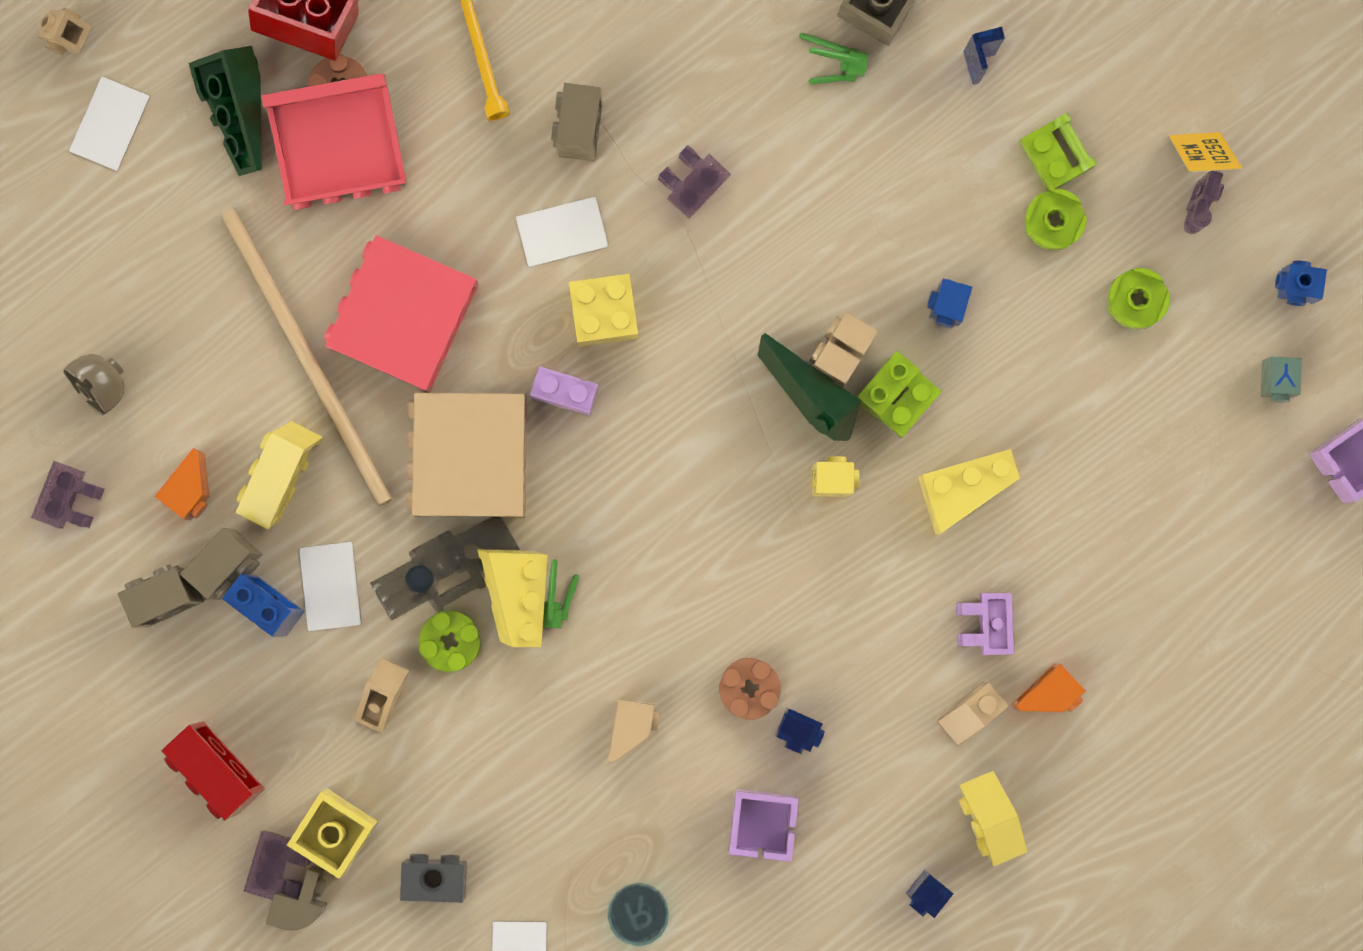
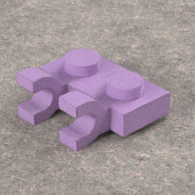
[956,593,1014,655]

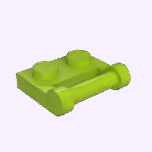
[1019,113,1098,191]

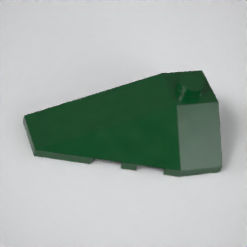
[189,46,262,176]
[757,333,861,441]

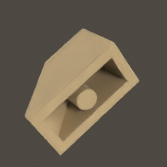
[354,658,409,733]
[937,681,1009,745]
[608,698,660,762]

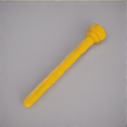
[460,0,510,121]

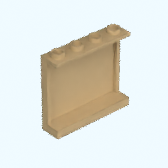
[407,393,527,518]

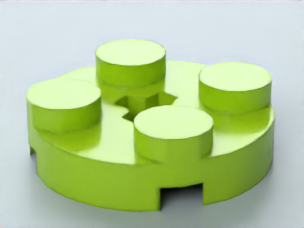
[1024,189,1087,251]
[1107,268,1170,330]
[419,611,481,672]

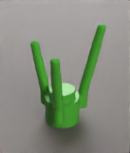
[799,33,868,84]
[543,559,579,628]

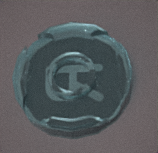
[607,882,669,946]

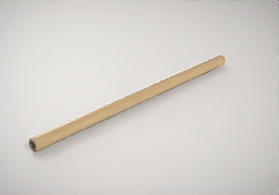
[221,208,392,506]

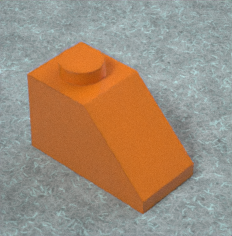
[154,448,210,521]
[1011,663,1086,712]

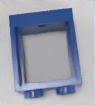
[222,574,305,637]

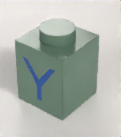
[1261,357,1302,403]

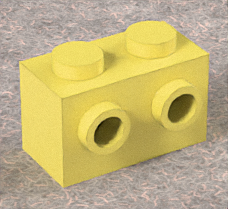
[812,456,860,497]

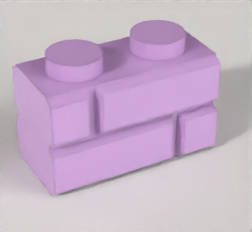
[530,366,599,416]

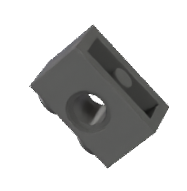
[400,854,467,903]

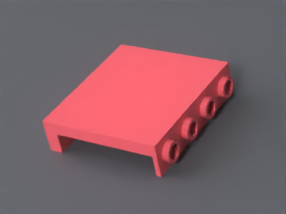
[261,73,407,210]
[324,235,479,393]

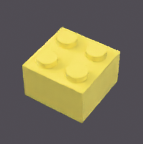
[569,274,639,347]
[287,788,379,879]

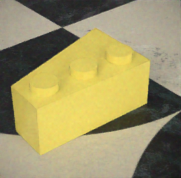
[236,421,324,529]
[918,449,1020,535]
[477,549,548,647]

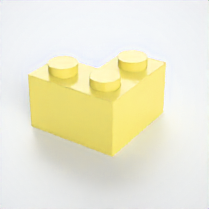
[958,771,1028,866]

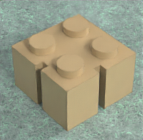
[809,312,878,388]

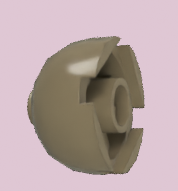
[63,354,124,415]

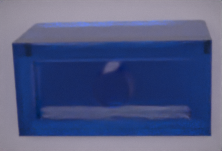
[963,27,1005,85]

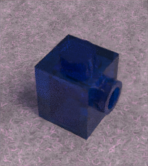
[775,707,825,754]
[906,869,954,918]

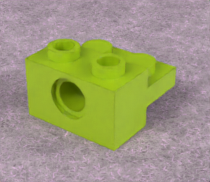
[857,351,942,438]

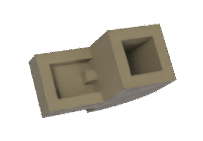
[266,866,327,930]

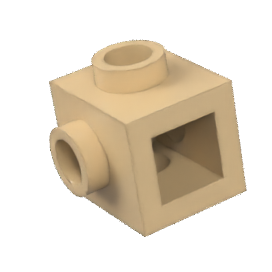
[38,8,91,55]

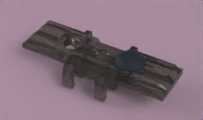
[370,517,520,621]

